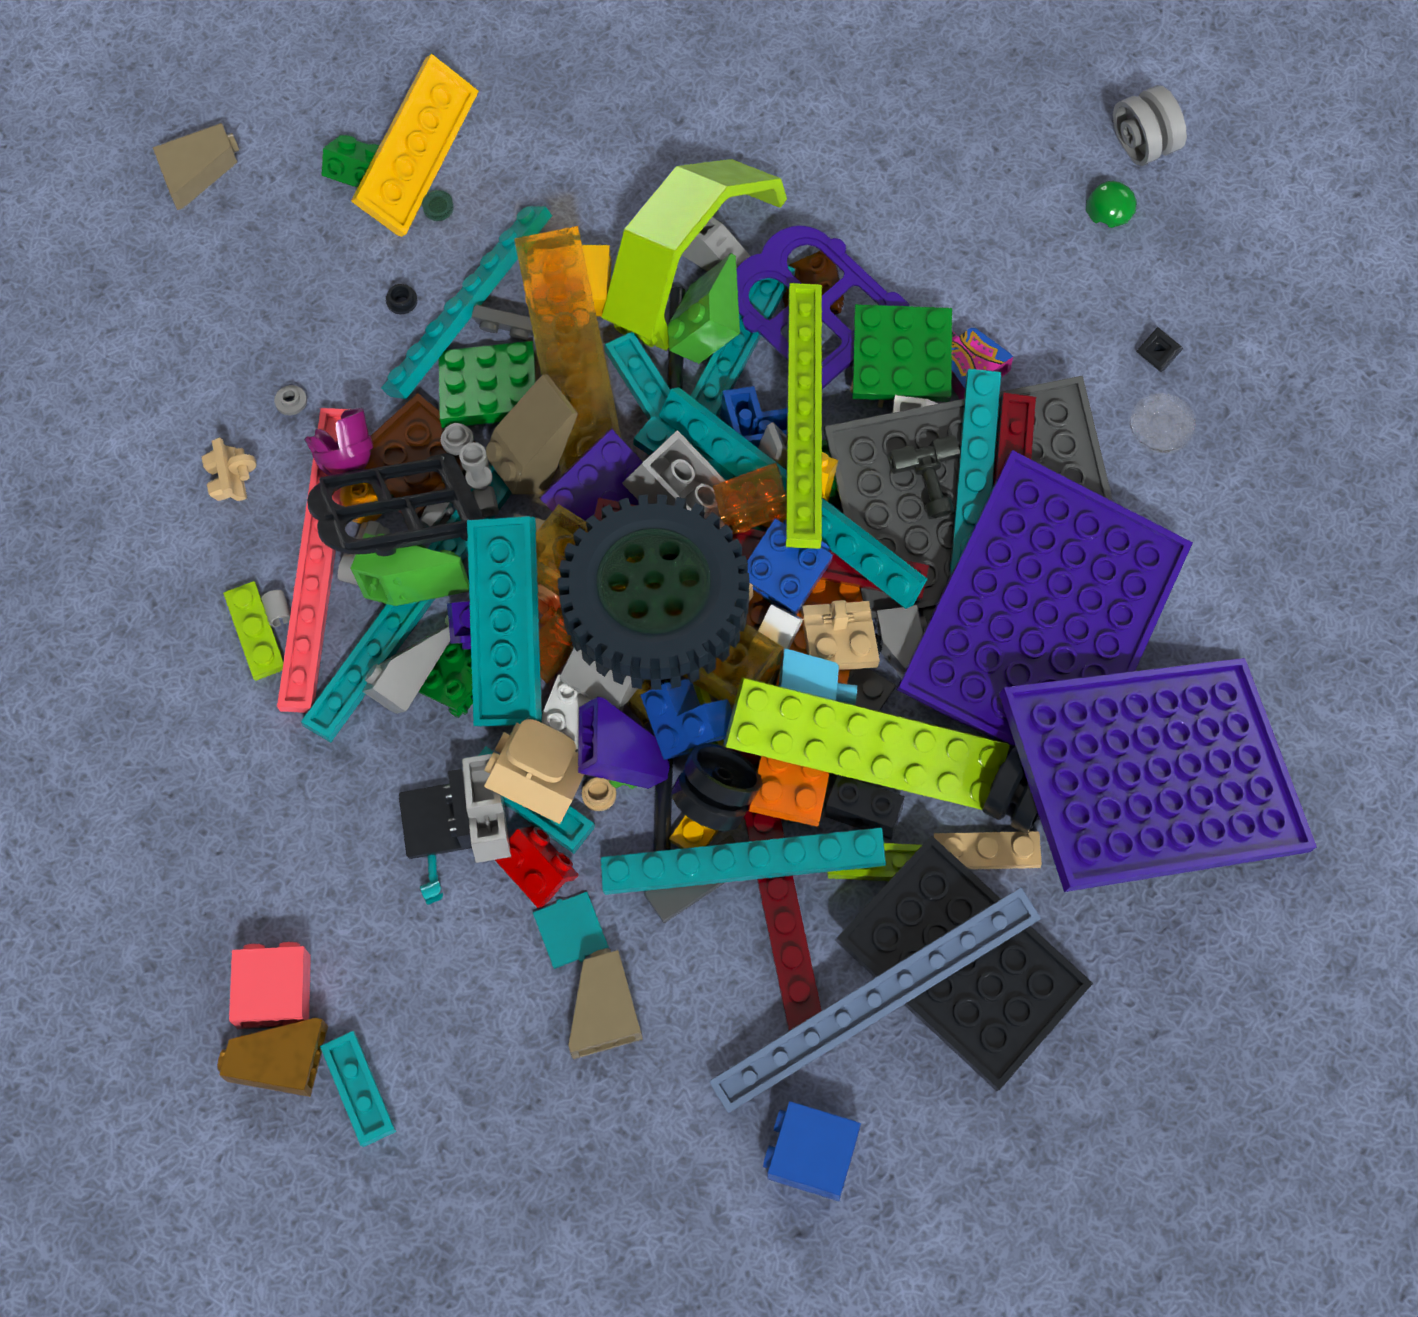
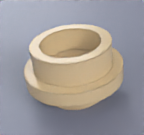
[582,777,617,811]

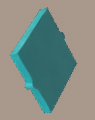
[533,892,609,969]

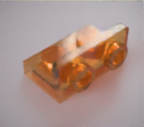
[713,463,786,534]
[539,606,574,683]

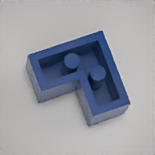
[720,386,787,448]
[641,679,732,760]

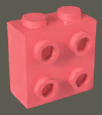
[229,942,311,1029]

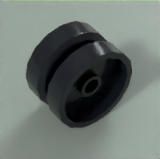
[672,743,762,831]
[983,745,1039,835]

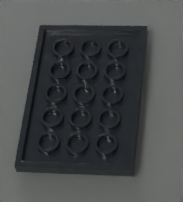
[835,835,1093,1091]

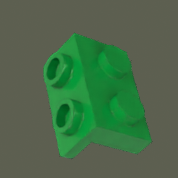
[322,135,380,188]

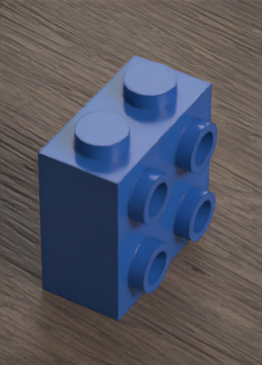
[747,518,833,615]
[763,1101,861,1201]

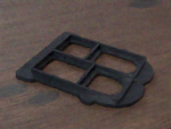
[307,453,484,556]

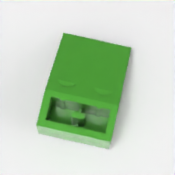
[350,533,469,606]

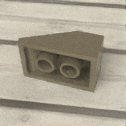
[486,375,578,495]

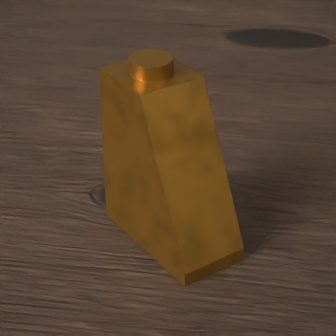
[217,1018,328,1097]

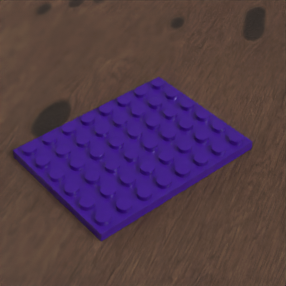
[896,450,1193,749]
[999,658,1317,892]

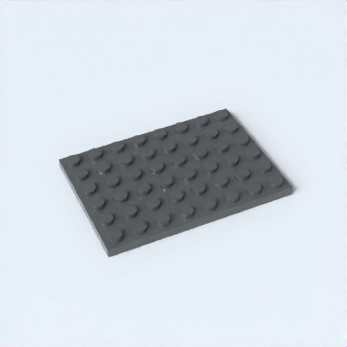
[824,375,1113,620]

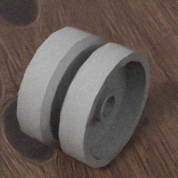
[1113,85,1187,166]

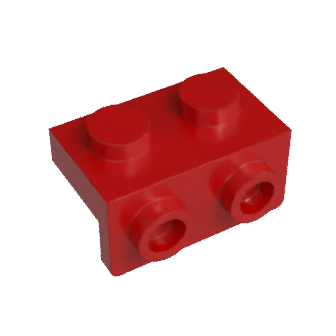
[495,826,579,908]

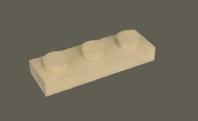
[933,831,1042,869]

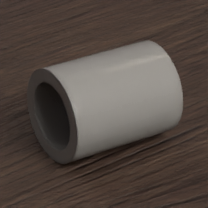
[261,590,291,627]

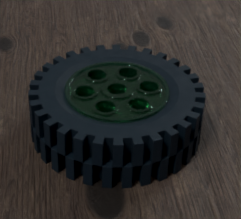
[558,494,749,690]

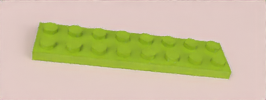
[723,677,1010,810]

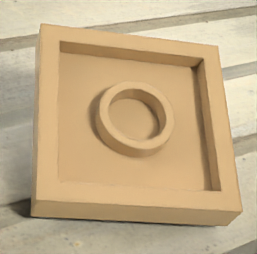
[801,600,880,670]

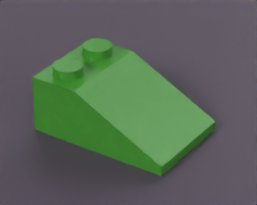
[668,253,740,364]

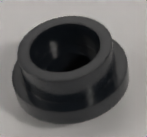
[386,284,418,315]

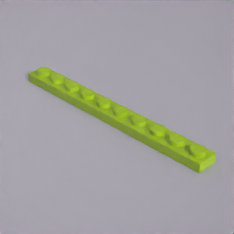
[786,283,822,549]

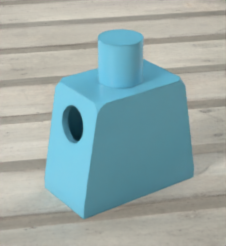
[778,649,857,705]

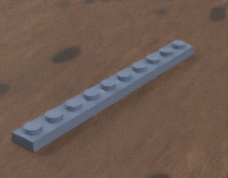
[709,887,1041,1113]

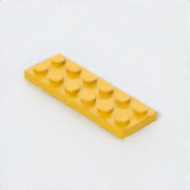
[351,54,479,237]

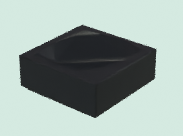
[1136,327,1183,372]

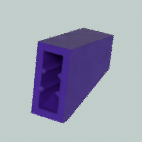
[578,696,670,789]

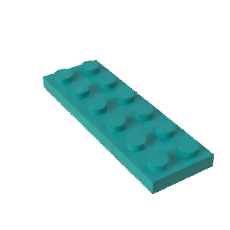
[467,516,542,726]

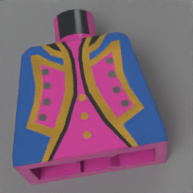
[951,328,1013,400]

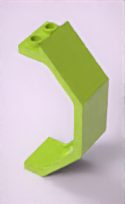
[602,159,787,351]

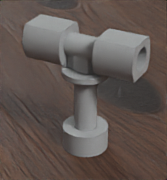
[459,442,499,518]

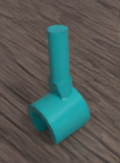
[420,855,443,905]

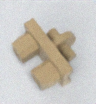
[201,437,256,501]

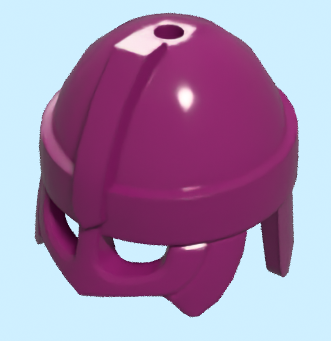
[304,408,373,476]

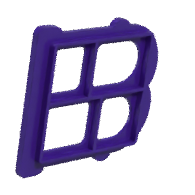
[736,226,909,389]

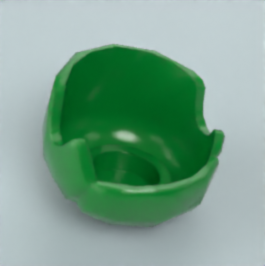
[1086,181,1137,228]

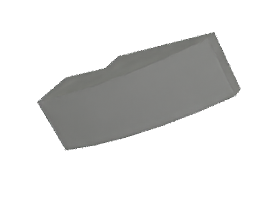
[462,754,511,863]

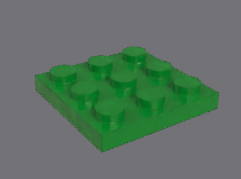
[852,304,952,402]
[439,341,536,428]

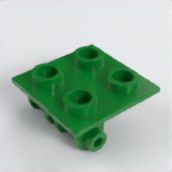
[419,643,473,718]

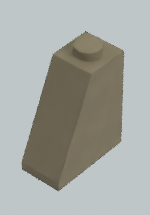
[152,123,239,210]
[568,949,643,1059]

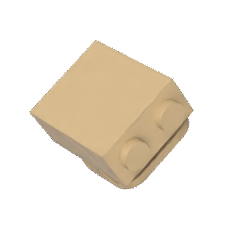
[484,719,584,824]

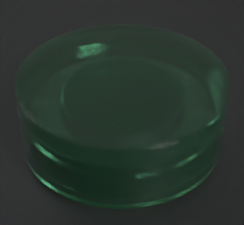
[422,190,454,221]

